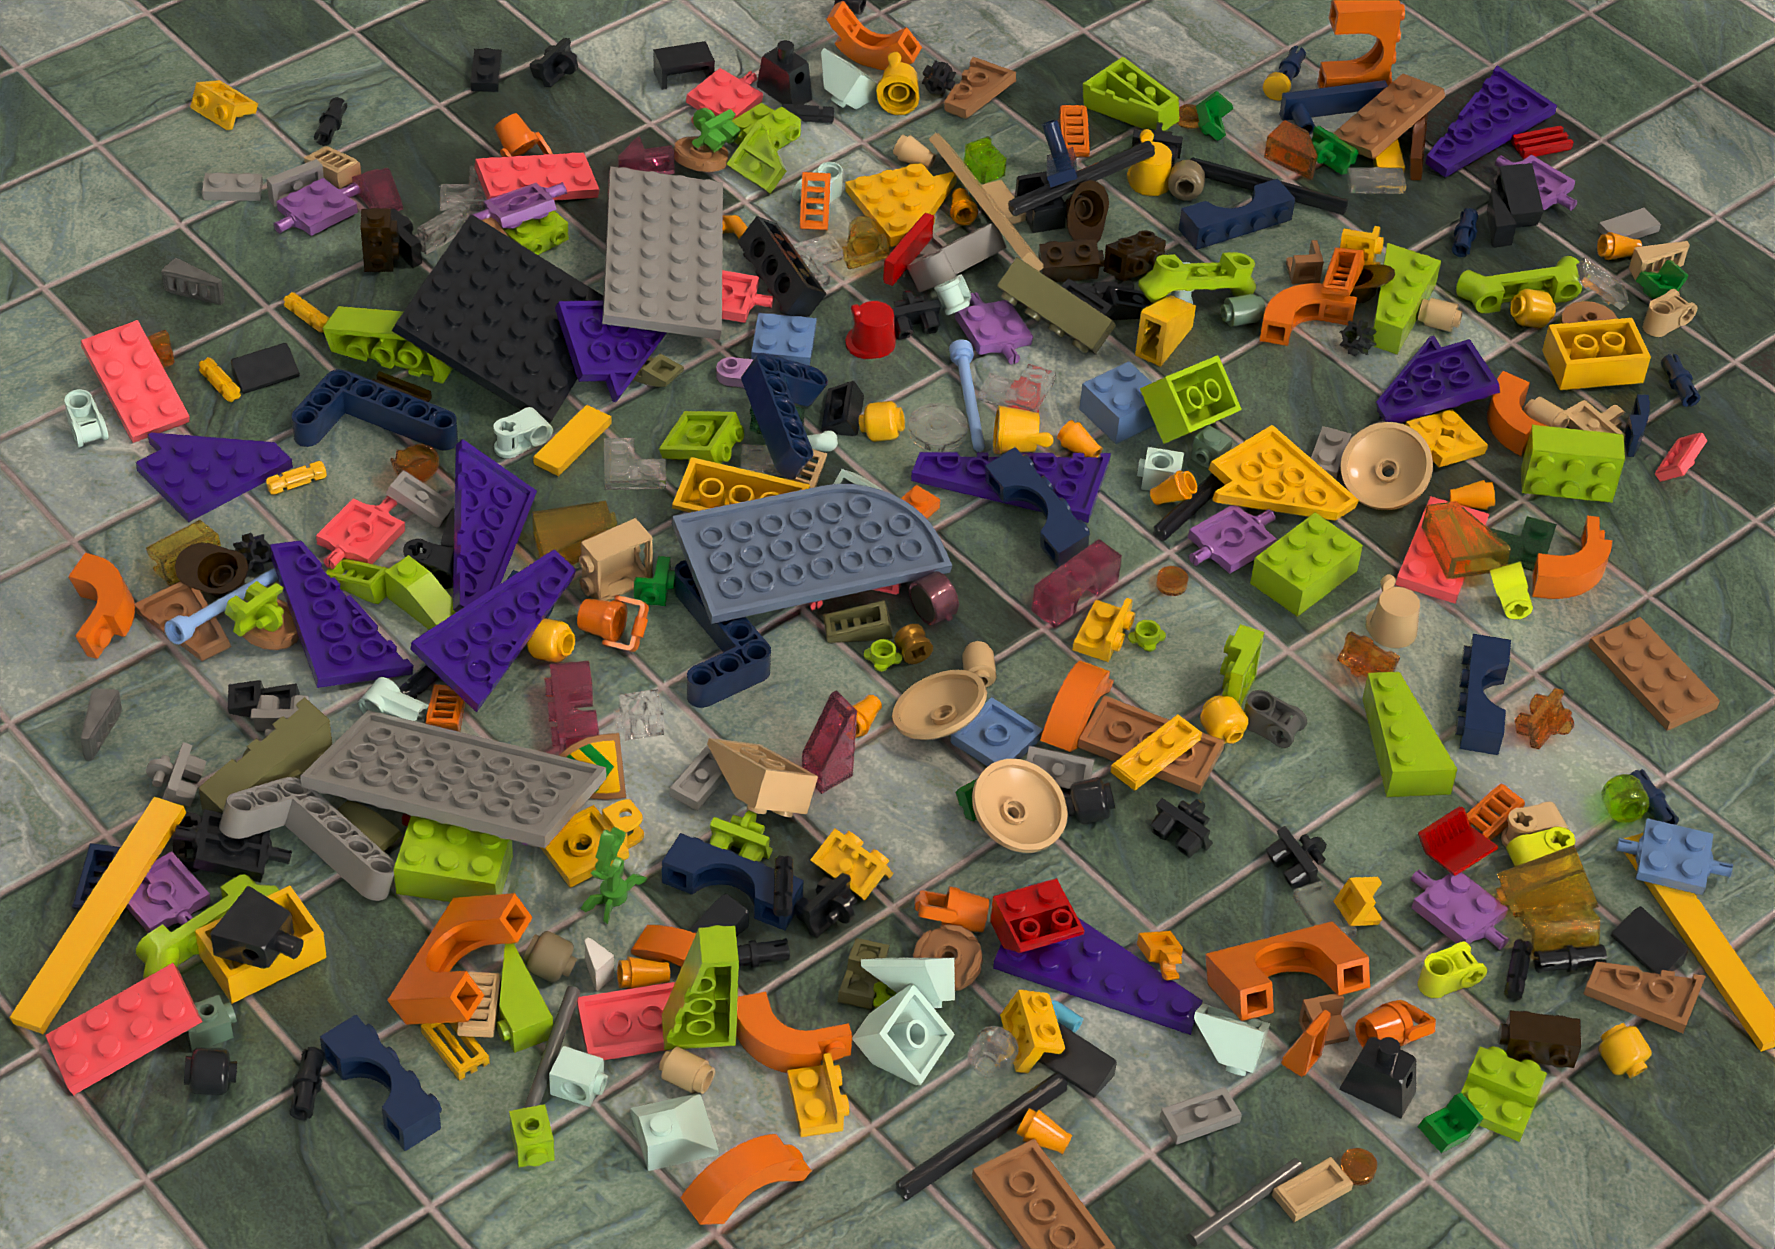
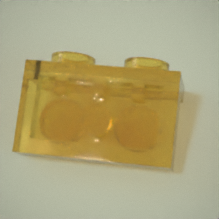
[1520,901,1600,955]

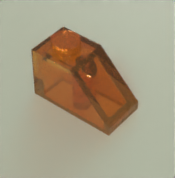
[1264,120,1317,180]

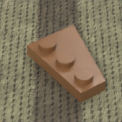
[944,57,1016,119]
[135,581,231,661]
[1583,961,1706,1034]

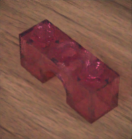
[1032,539,1122,628]
[544,661,599,754]

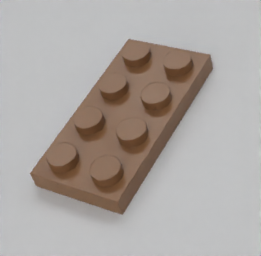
[1334,74,1445,159]
[1588,617,1720,731]
[1078,695,1225,794]
[972,1139,1115,1249]

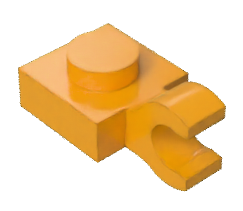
[1137,931,1183,980]

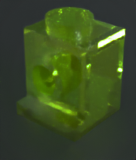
[964,136,1007,184]

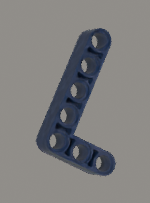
[741,353,828,479]
[292,369,458,451]
[675,560,771,708]

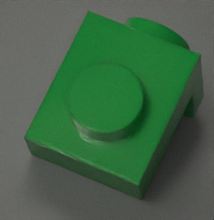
[1196,91,1233,141]
[1635,260,1688,299]
[634,556,675,606]
[1417,1093,1483,1154]

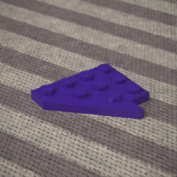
[555,301,667,402]
[1376,335,1500,424]
[136,432,293,523]

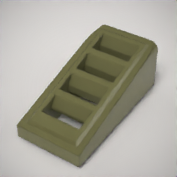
[823,600,893,643]

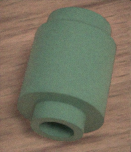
[1220,294,1266,327]

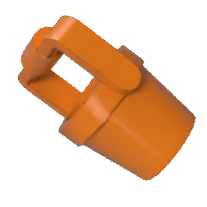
[494,113,553,157]
[577,595,649,652]
[914,886,989,932]
[1355,1000,1436,1047]

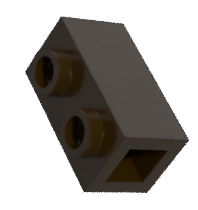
[360,208,399,272]
[1103,230,1166,281]
[1038,239,1104,282]
[1498,1010,1581,1068]

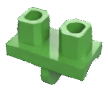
[692,108,741,153]

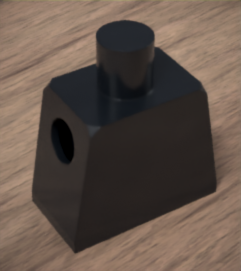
[757,40,812,107]
[210,886,304,969]
[1340,1037,1417,1119]

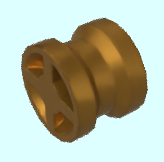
[894,624,933,664]

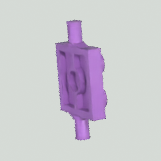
[1495,155,1577,211]
[274,178,360,236]
[472,182,567,229]
[955,292,1033,365]
[1188,505,1277,574]
[126,851,211,933]
[1411,869,1509,950]

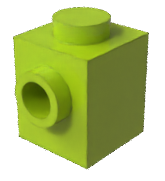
[509,1104,555,1168]

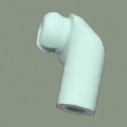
[807,431,838,452]

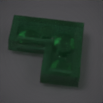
[1481,516,1557,571]

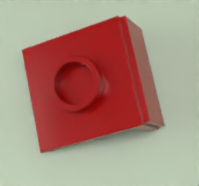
[1418,806,1498,876]

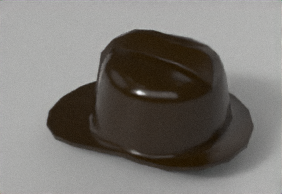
[1065,180,1109,243]
[1334,264,1395,304]
[175,542,249,598]

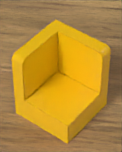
[1333,877,1382,926]

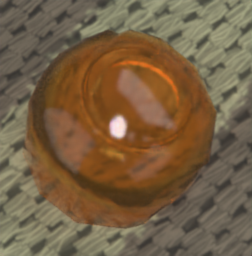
[390,444,440,483]

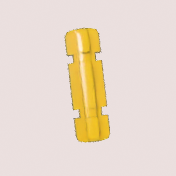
[283,292,329,333]
[198,357,241,402]
[266,461,327,495]

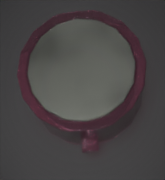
[909,571,959,625]

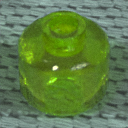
[1601,774,1649,823]

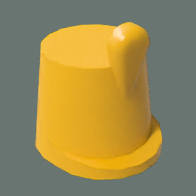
[876,52,920,115]
[1127,129,1172,196]
[993,405,1054,454]

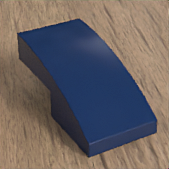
[1624,394,1650,457]

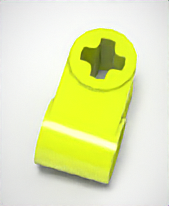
[1490,561,1533,619]
[1506,827,1575,879]
[1418,942,1488,998]

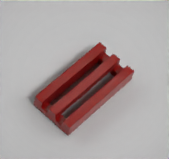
[1511,125,1574,159]

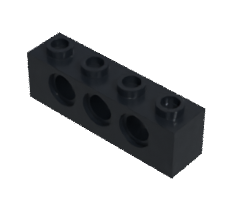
[737,216,826,318]

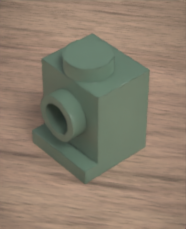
[1187,425,1233,478]
[184,995,237,1052]

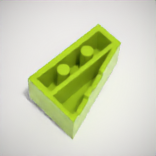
[1083,57,1179,131]

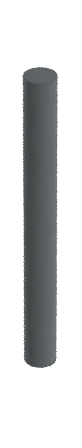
[524,986,580,1108]
[1187,1158,1303,1247]

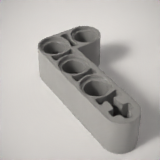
[907,222,1007,292]

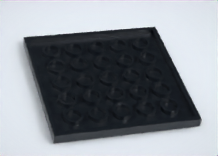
[392,214,603,424]

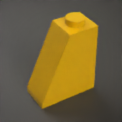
[1135,295,1196,367]

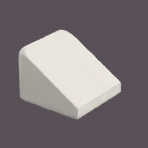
[584,937,614,991]

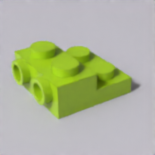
[732,102,801,151]
[502,211,569,255]
[658,411,744,464]
[1220,624,1265,707]
[1461,1046,1547,1142]

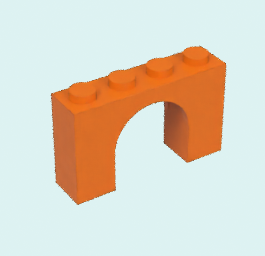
[1317,0,1405,88]
[387,893,533,1025]
[1206,921,1370,1021]

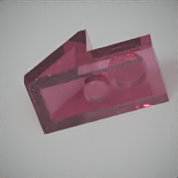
[618,136,674,175]
[352,168,403,211]

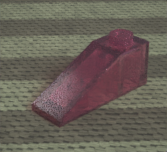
[802,690,857,794]

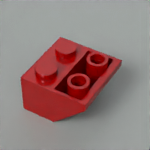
[990,878,1085,953]

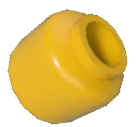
[1510,289,1556,328]
[859,401,905,442]
[526,618,575,663]
[1200,695,1248,744]
[1598,1023,1652,1078]

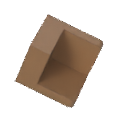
[1286,240,1324,284]
[1298,993,1350,1045]

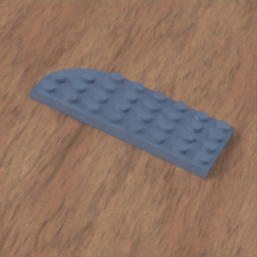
[672,484,952,624]

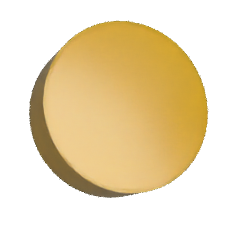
[1263,72,1291,101]

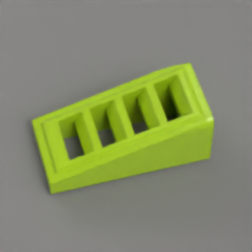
[325,558,389,604]

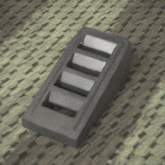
[162,258,225,305]
[81,688,122,761]

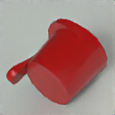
[845,301,896,359]

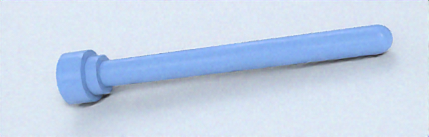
[949,339,985,452]
[164,568,278,645]

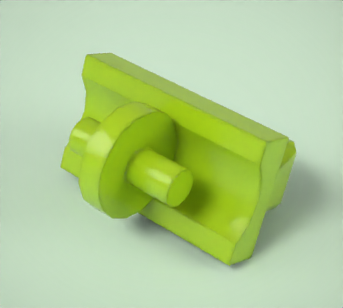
[225,581,284,637]
[709,810,773,862]

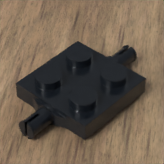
[173,809,292,883]

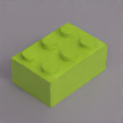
[1140,355,1242,444]
[1521,425,1625,503]
[1250,512,1363,617]
[394,816,513,902]

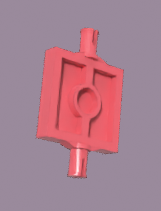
[686,68,763,125]
[722,270,774,323]
[316,496,405,569]

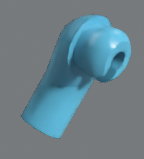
[1052,1000,1083,1033]

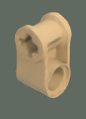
[1642,289,1698,337]
[1501,801,1570,847]

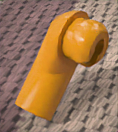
[723,215,748,239]

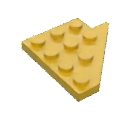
[845,163,957,247]
[1208,425,1359,521]

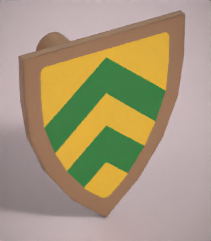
[558,733,626,799]

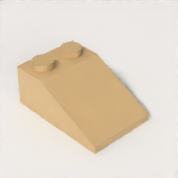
[707,738,818,817]

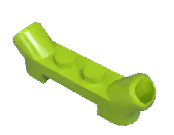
[1138,252,1256,303]
[1456,256,1582,313]
[136,874,279,979]

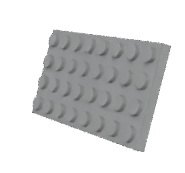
[602,166,723,340]
[301,710,606,848]

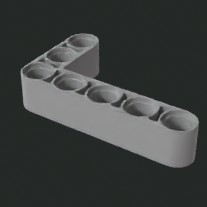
[219,777,395,901]

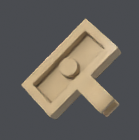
[1565,400,1625,439]

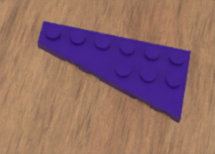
[1425,65,1557,177]
[453,439,537,612]
[911,452,1111,523]
[270,540,414,688]
[410,549,576,712]
[993,885,1203,1035]

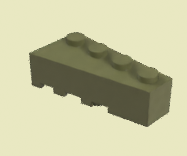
[997,257,1116,354]
[198,697,332,813]

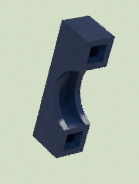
[1178,179,1295,250]
[985,447,1090,568]
[1455,634,1511,755]
[662,833,804,931]
[320,1015,442,1151]

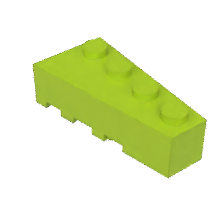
[1373,243,1441,355]
[322,306,453,384]
[1362,672,1458,797]
[662,925,739,1050]

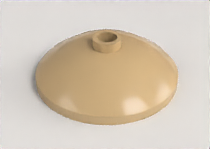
[1341,422,1433,510]
[892,670,987,740]
[972,759,1068,853]

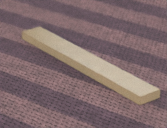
[929,133,1044,271]

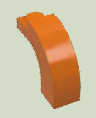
[826,1,922,70]
[1259,283,1357,346]
[1487,371,1547,456]
[1532,516,1612,599]
[68,553,135,659]
[1040,660,1114,752]
[736,991,852,1073]
[680,1134,812,1225]

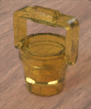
[842,216,891,269]

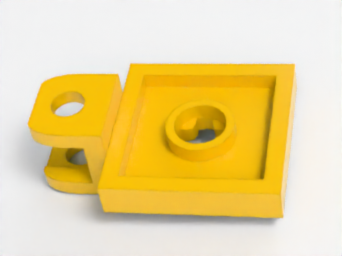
[1405,409,1488,468]
[540,799,644,888]

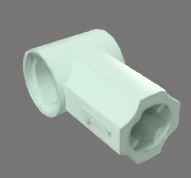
[358,677,429,724]

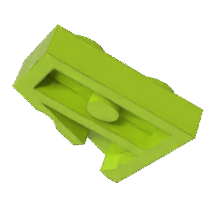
[726,120,787,194]

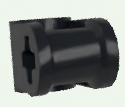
[403,539,454,589]

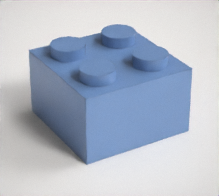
[1079,361,1155,444]

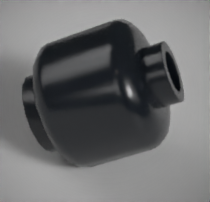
[1065,777,1116,825]
[184,1047,237,1095]

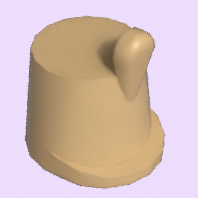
[1366,574,1420,649]

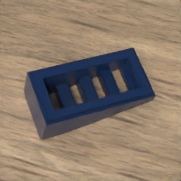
[72,843,121,910]

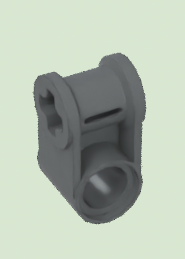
[1244,690,1307,748]

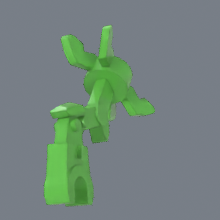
[580,827,647,924]

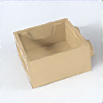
[579,518,653,601]

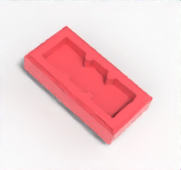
[1655,432,1707,482]

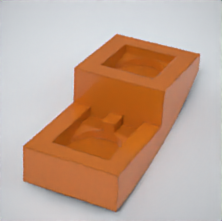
[631,925,696,967]

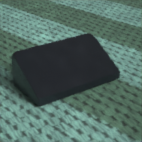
[231,343,300,394]
[821,381,864,436]
[1611,906,1688,974]
[1038,1024,1117,1098]

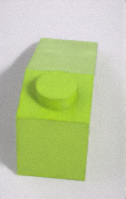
[385,555,456,630]
[496,943,553,1053]

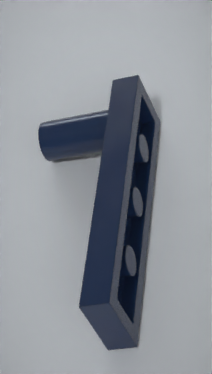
[1279,80,1388,136]
[1042,119,1078,187]

